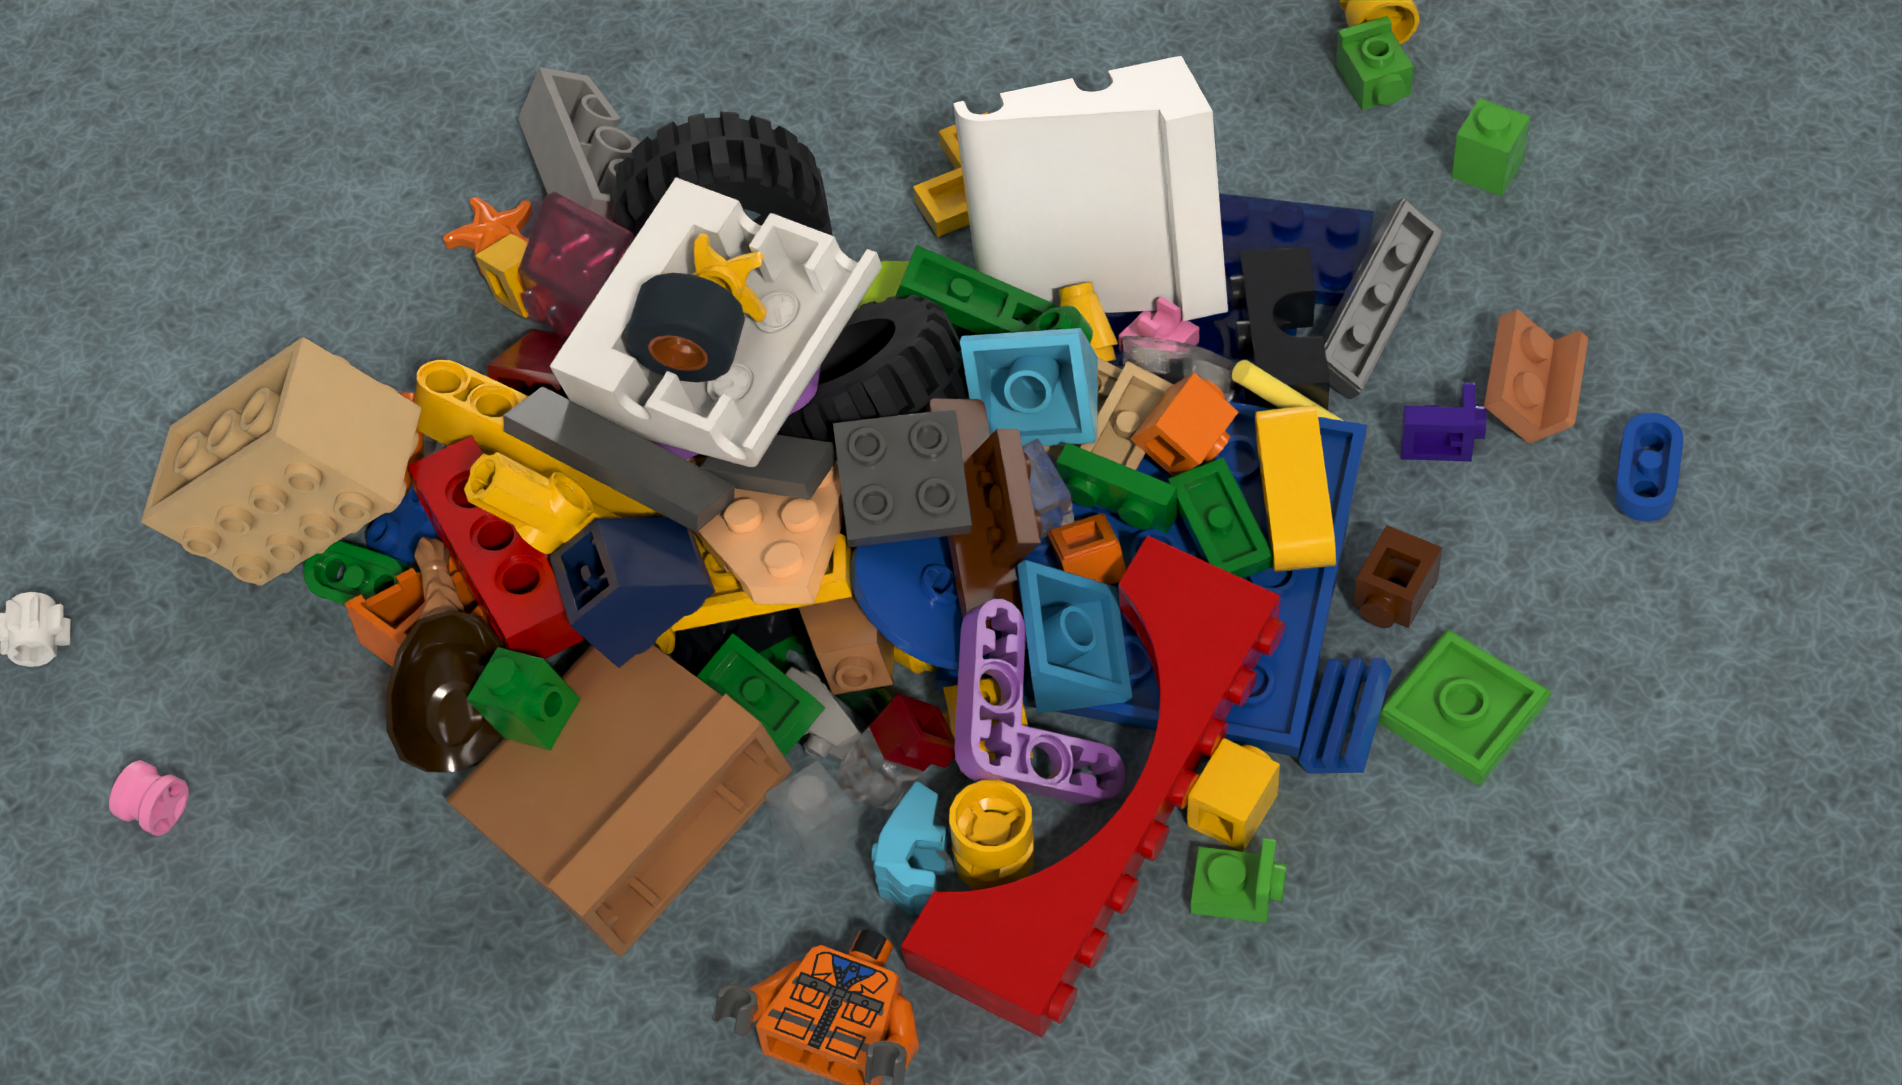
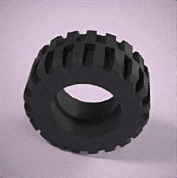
[610,112,832,263]
[777,295,969,452]

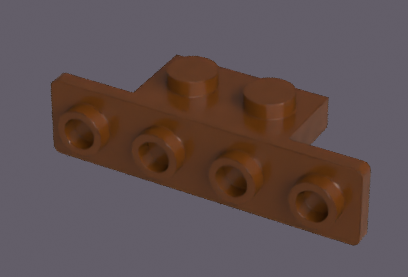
[925,398,1042,630]

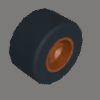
[625,273,745,383]

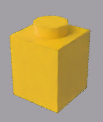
[1187,738,1280,852]

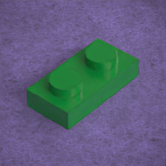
[1056,443,1178,534]
[1168,457,1273,578]
[697,633,825,757]

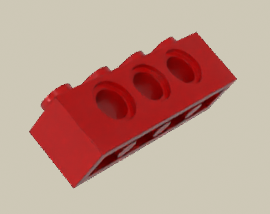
[407,436,584,659]

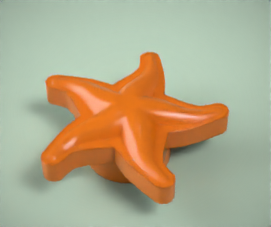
[443,197,537,275]

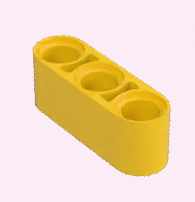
[1255,405,1336,572]

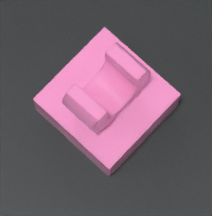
[1118,297,1200,366]

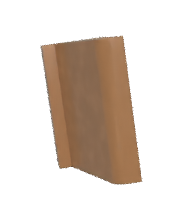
[445,645,793,958]

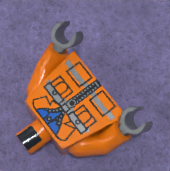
[712,930,919,1085]

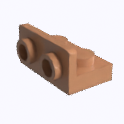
[1484,309,1588,443]

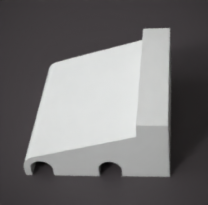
[953,56,1228,321]
[550,178,882,467]

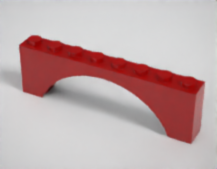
[901,535,1285,1038]

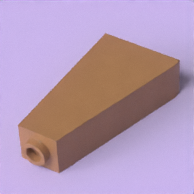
[798,519,894,695]

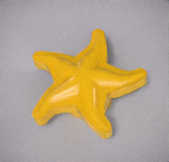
[692,233,767,322]

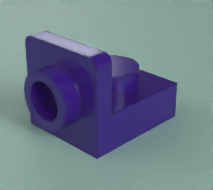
[1401,382,1487,462]

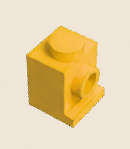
[475,233,570,319]

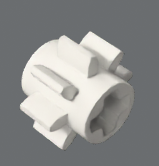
[0,592,71,667]

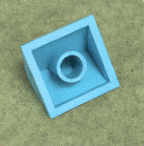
[960,328,1098,447]

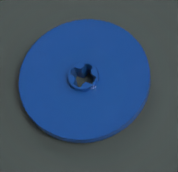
[850,536,1001,670]

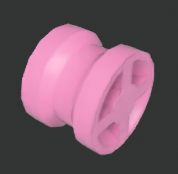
[109,760,189,836]

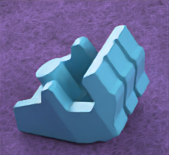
[872,782,948,916]

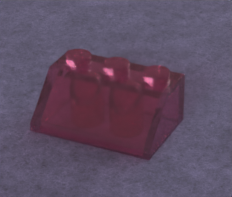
[518,191,635,338]

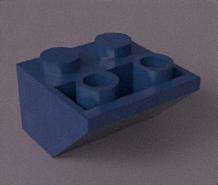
[549,517,715,668]

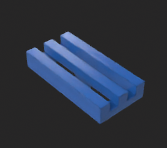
[1299,658,1392,773]

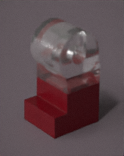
[837,694,955,811]

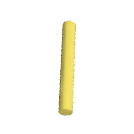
[1232,360,1344,421]

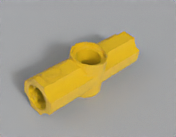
[464,452,622,554]

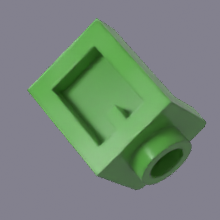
[1191,838,1287,923]

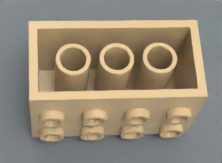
[141,337,422,586]

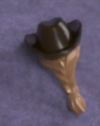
[386,537,506,773]

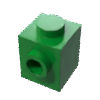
[467,647,581,751]

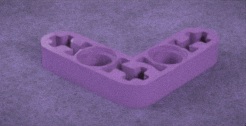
[954,599,1126,805]

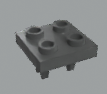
[833,409,972,548]

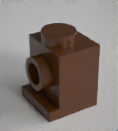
[1353,525,1442,628]

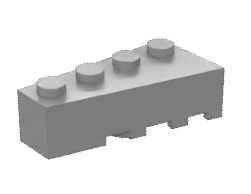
[518,67,640,258]

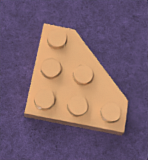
[687,457,844,604]

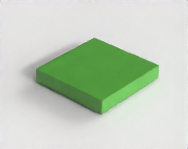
[1378,629,1551,786]

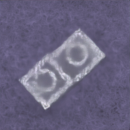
[1121,336,1240,396]

